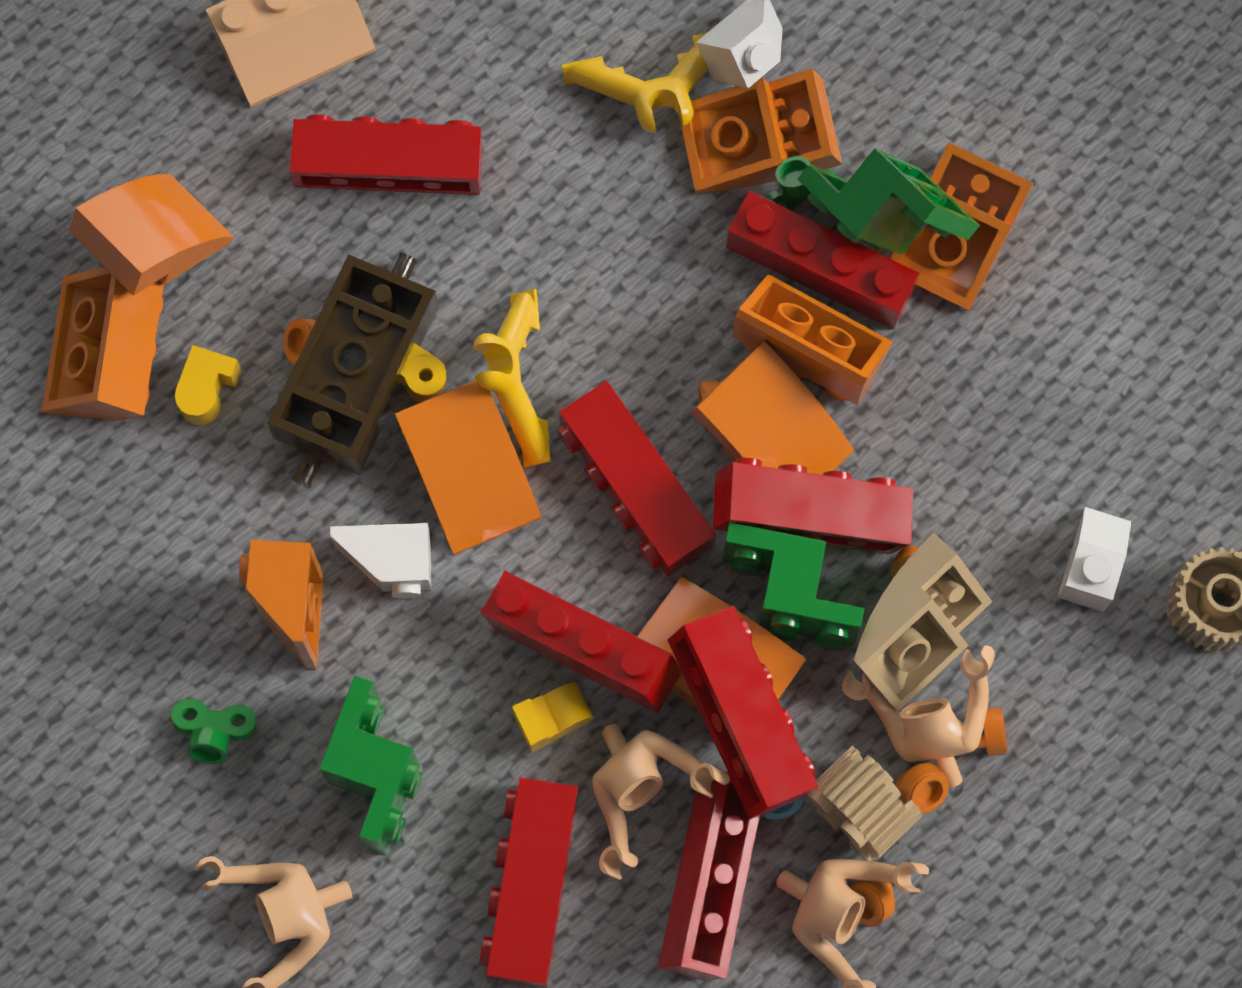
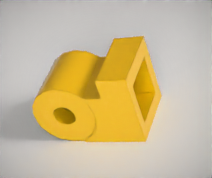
[397,343,447,403]
[175,345,242,426]
[512,682,594,753]

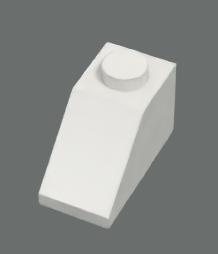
[696,0,783,88]
[1057,507,1131,612]
[330,523,431,599]

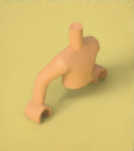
[842,646,995,788]
[592,724,729,880]
[194,856,352,988]
[776,859,929,988]

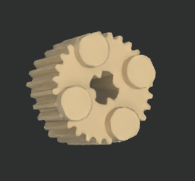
[1166,547,1242,653]
[807,746,922,861]

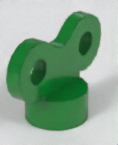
[765,156,837,211]
[171,699,256,764]

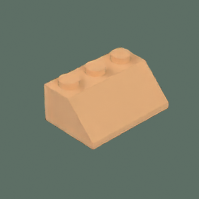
[206,0,376,108]

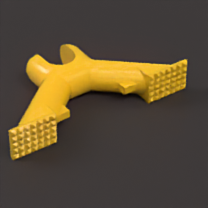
[562,32,709,133]
[473,289,551,468]

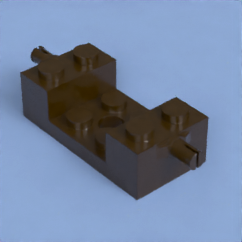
[267,253,438,488]

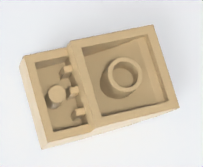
[854,532,992,711]

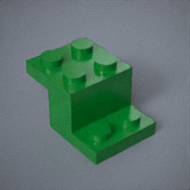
[797,148,980,255]
[722,522,865,651]
[320,675,423,855]

